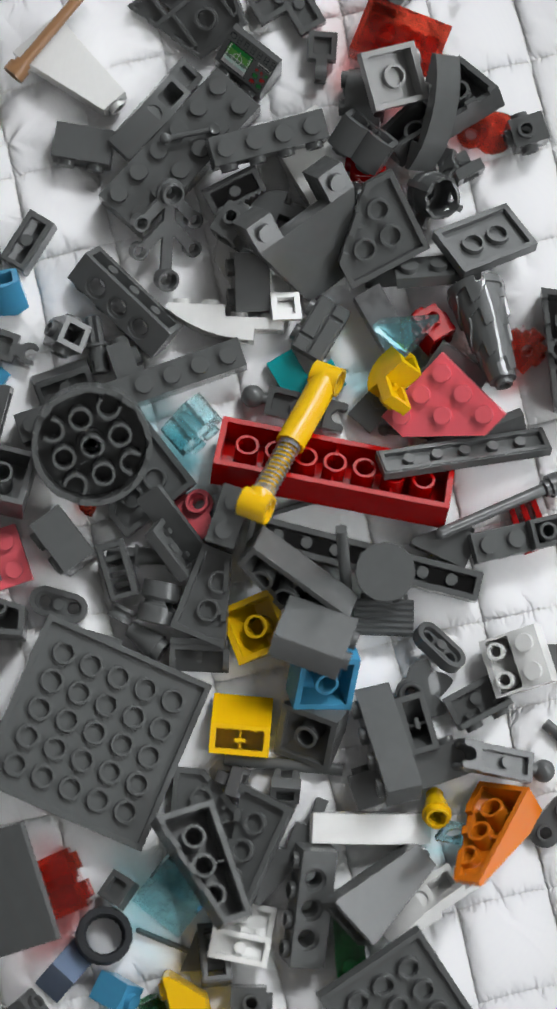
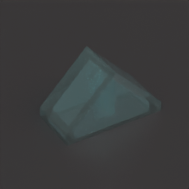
[373,314,439,357]

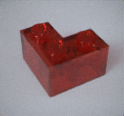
[37,846,95,920]

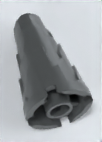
[446,273,516,390]

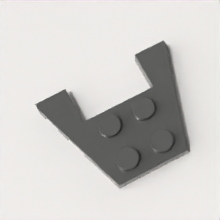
[127,0,248,60]

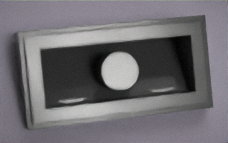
[0,209,58,277]
[31,358,94,406]

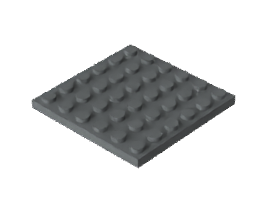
[0,613,212,851]

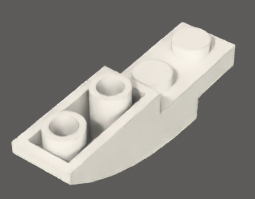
[166,298,284,345]
[383,863,491,943]

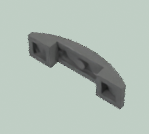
[405,53,461,172]

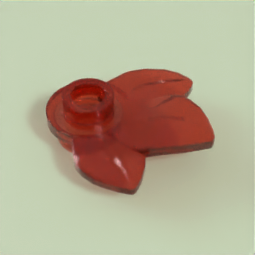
[456,111,510,155]

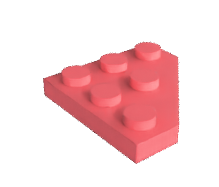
[381,352,507,437]

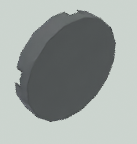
[355,542,416,602]

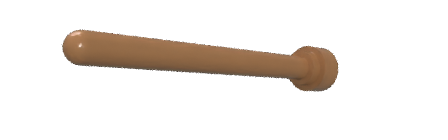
[4,0,84,83]

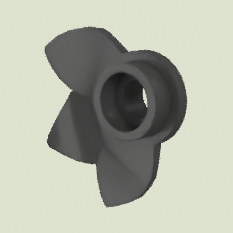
[395,659,453,717]

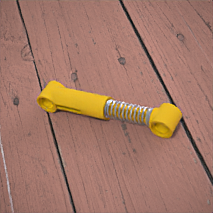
[235,360,346,525]

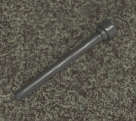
[435,471,557,539]

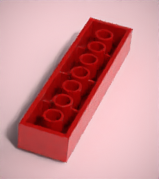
[210,416,455,528]

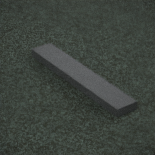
[375,427,552,480]

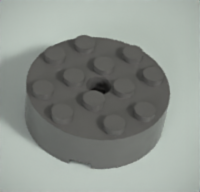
[31,382,153,506]

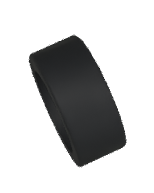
[75,906,133,966]

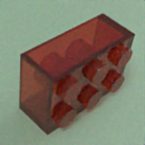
[348,0,452,77]

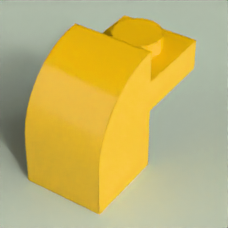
[367,342,422,416]

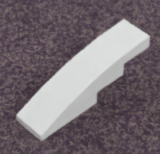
[309,811,431,844]

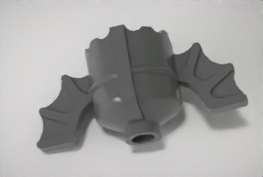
[406,145,464,231]

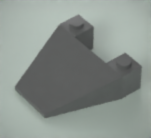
[231,156,355,302]

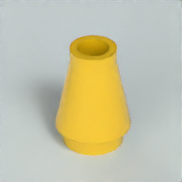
[422,787,452,829]

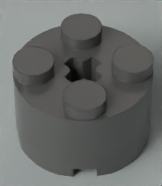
[338,69,385,128]

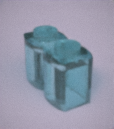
[160,392,222,457]

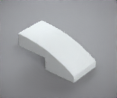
[270,270,302,322]

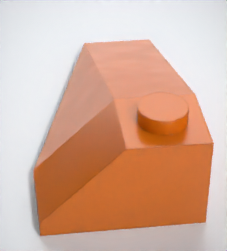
[453,781,542,887]

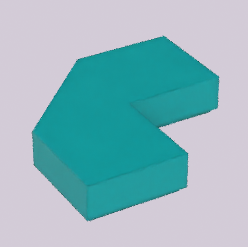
[266,349,346,393]

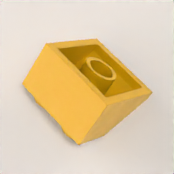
[227,590,284,666]

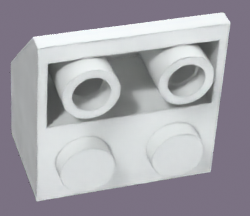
[478,623,557,699]

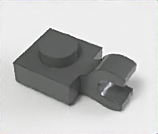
[307,30,338,85]

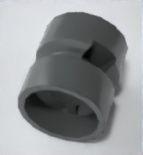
[136,578,182,627]

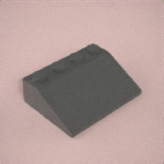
[0,821,61,958]

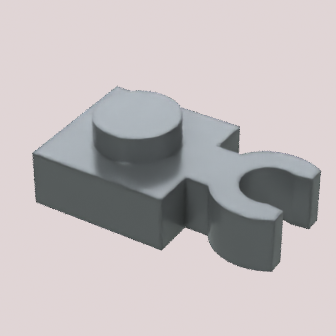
[0,328,39,366]

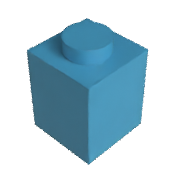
[89,969,144,1009]

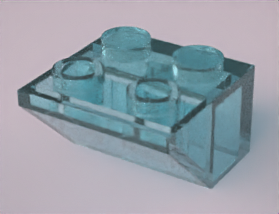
[131,853,202,938]

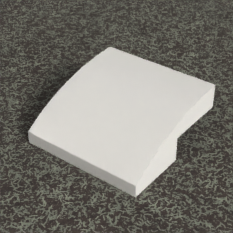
[207,903,277,968]

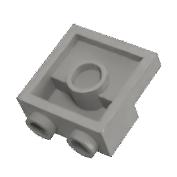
[356,40,429,113]

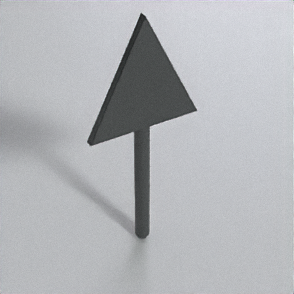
[136,927,223,972]

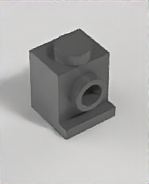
[106,335,144,379]

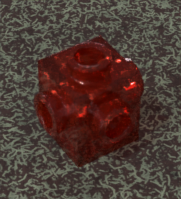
[511,325,548,375]

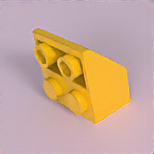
[208,693,273,758]
[158,969,211,1009]

